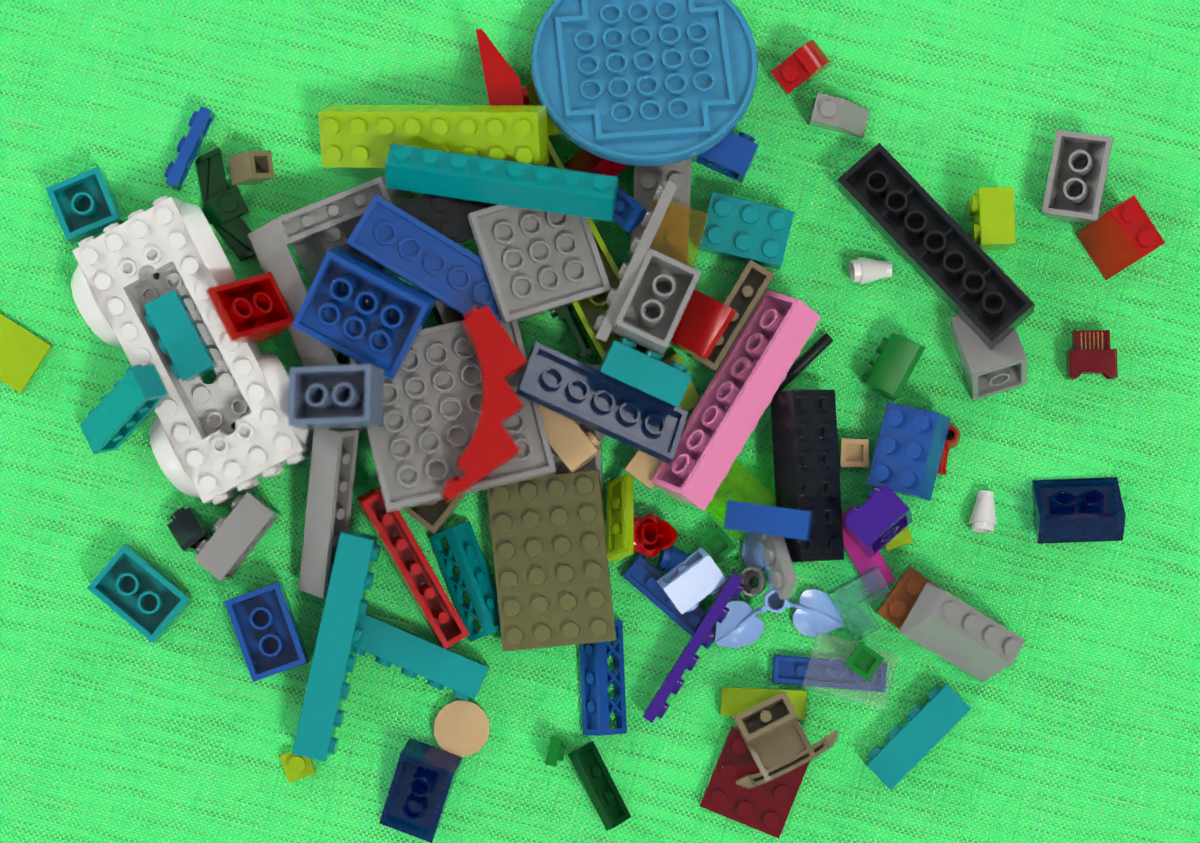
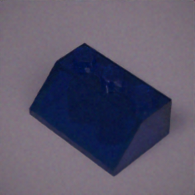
[1032,477,1126,544]

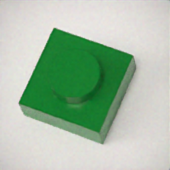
[697,525,736,564]
[844,641,884,681]
[545,735,567,767]

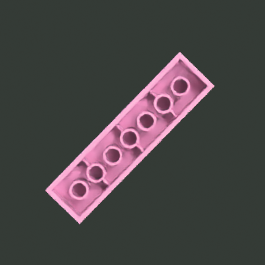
[650,290,821,511]

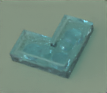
[827,565,891,642]

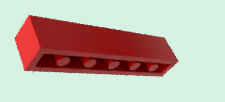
[356,485,470,649]

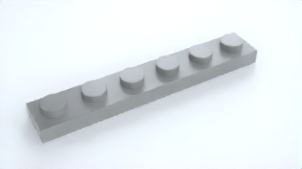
[593,181,678,342]

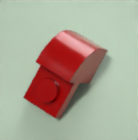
[770,40,831,95]

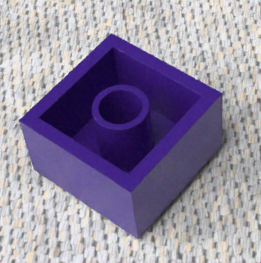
[844,485,913,558]

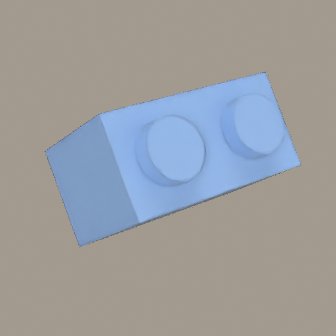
[656,547,727,614]

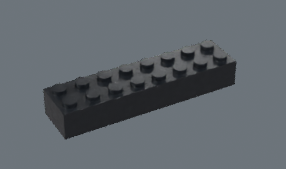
[837,143,1035,350]

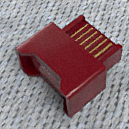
[1066,330,1118,380]

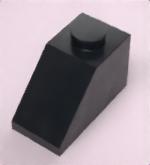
[167,507,214,552]

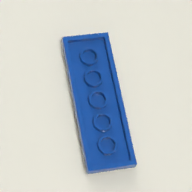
[346,194,502,323]

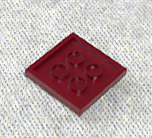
[700,727,810,838]

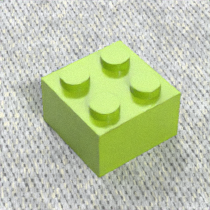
[968,187,1016,251]

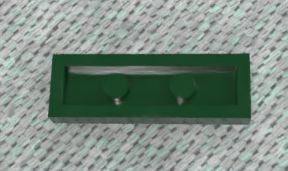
[568,741,631,831]

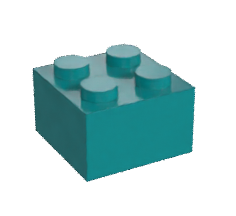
[46,167,125,244]

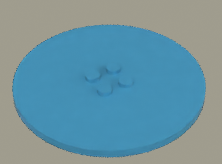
[531,0,758,166]

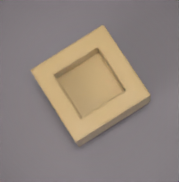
[839,438,869,468]

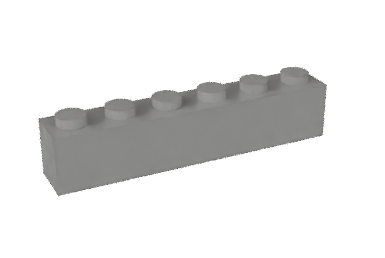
[299,428,359,599]

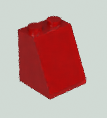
[1075,195,1165,281]

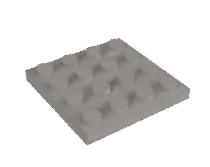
[467,204,611,324]

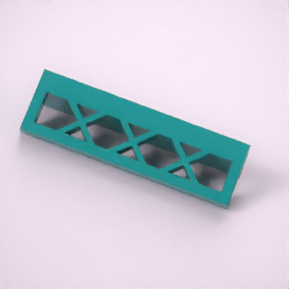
[429,521,501,642]

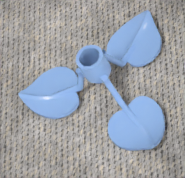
[715,532,843,648]

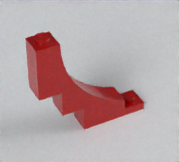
[440,305,527,504]

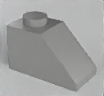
[809,93,870,138]

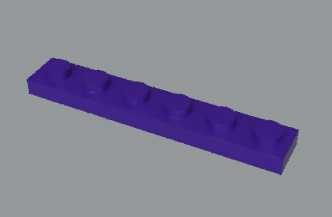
[643,570,745,723]

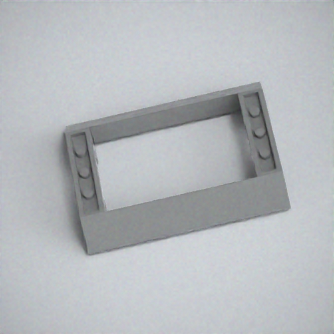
[247,176,464,433]

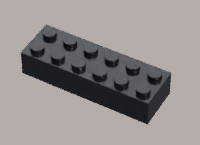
[770,390,844,562]

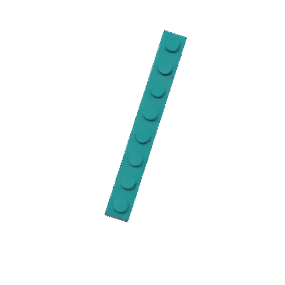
[385,144,618,221]
[292,529,381,762]

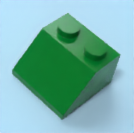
[862,334,926,401]

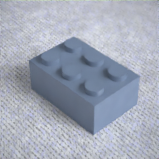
[288,364,384,430]

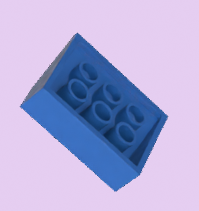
[292,245,437,380]

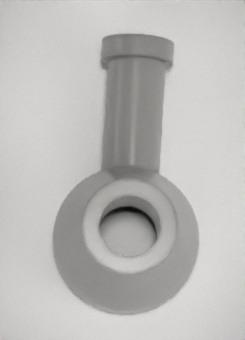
[715,567,767,597]

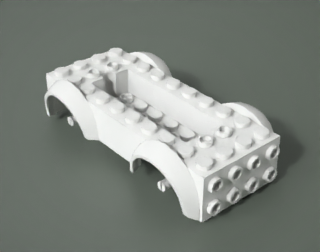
[71,196,314,505]

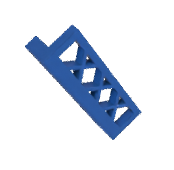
[579,620,627,736]

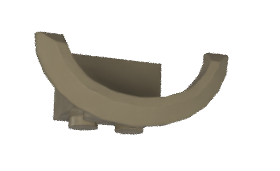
[734,691,839,789]

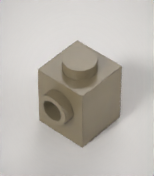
[228,150,275,185]

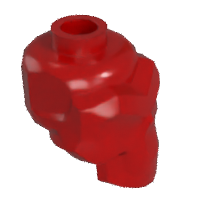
[634,513,677,558]

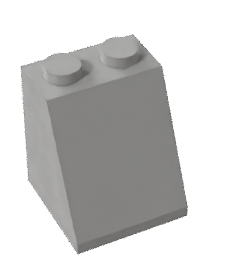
[951,315,1027,401]

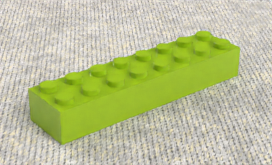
[318,105,549,168]

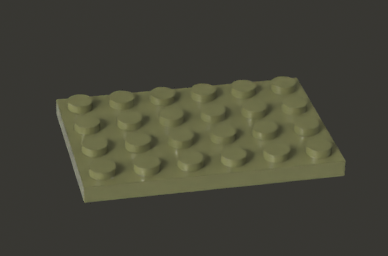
[487,470,617,652]

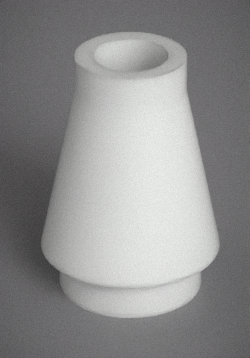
[849,257,892,285]
[969,490,997,533]

